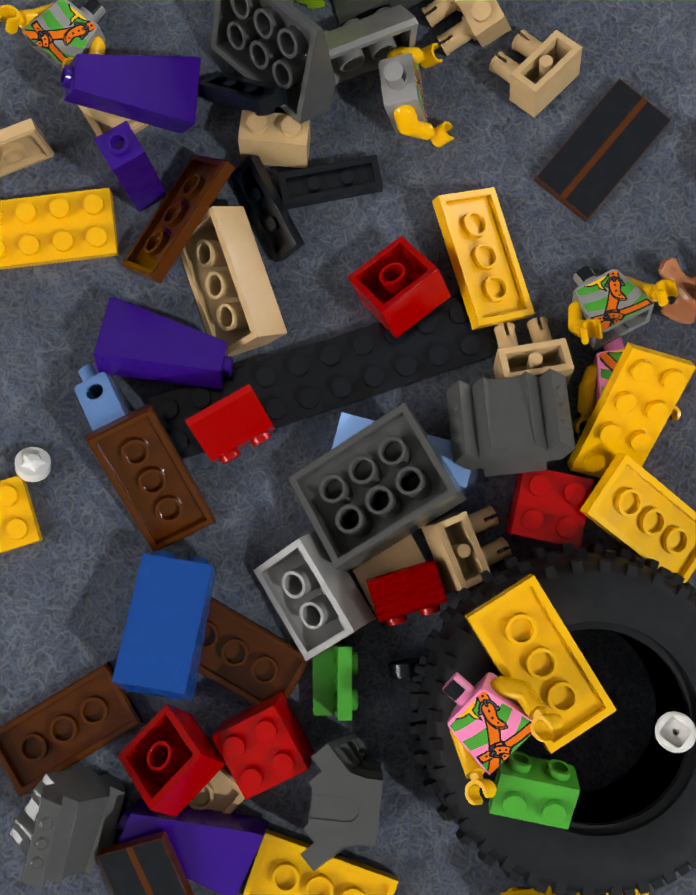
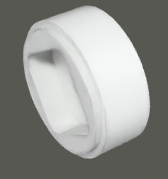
[15,447,51,482]
[655,711,696,753]

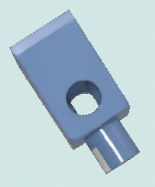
[74,363,132,431]

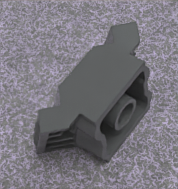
[446,368,575,477]
[300,732,383,871]
[10,766,125,890]

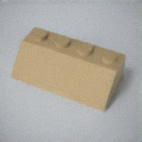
[180,206,287,356]

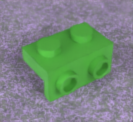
[312,643,358,721]
[488,751,580,830]

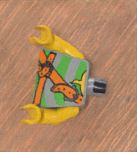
[0,0,106,71]
[378,43,454,147]
[568,266,679,351]

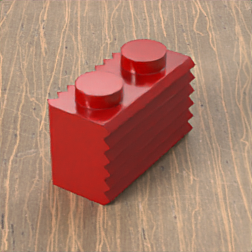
[366,560,447,626]

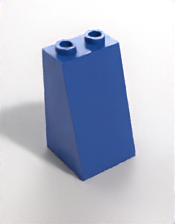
[112,550,216,702]

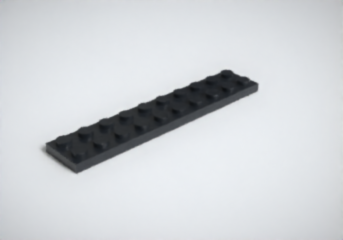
[147,296,492,459]

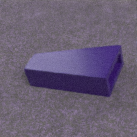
[60,54,201,133]
[94,121,167,212]
[94,297,233,390]
[117,799,268,895]

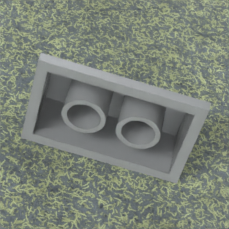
[324,4,418,85]
[253,531,376,661]

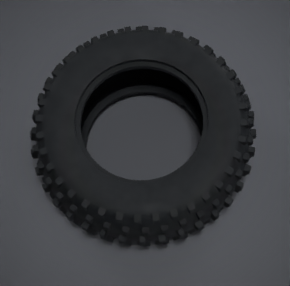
[409,543,696,895]

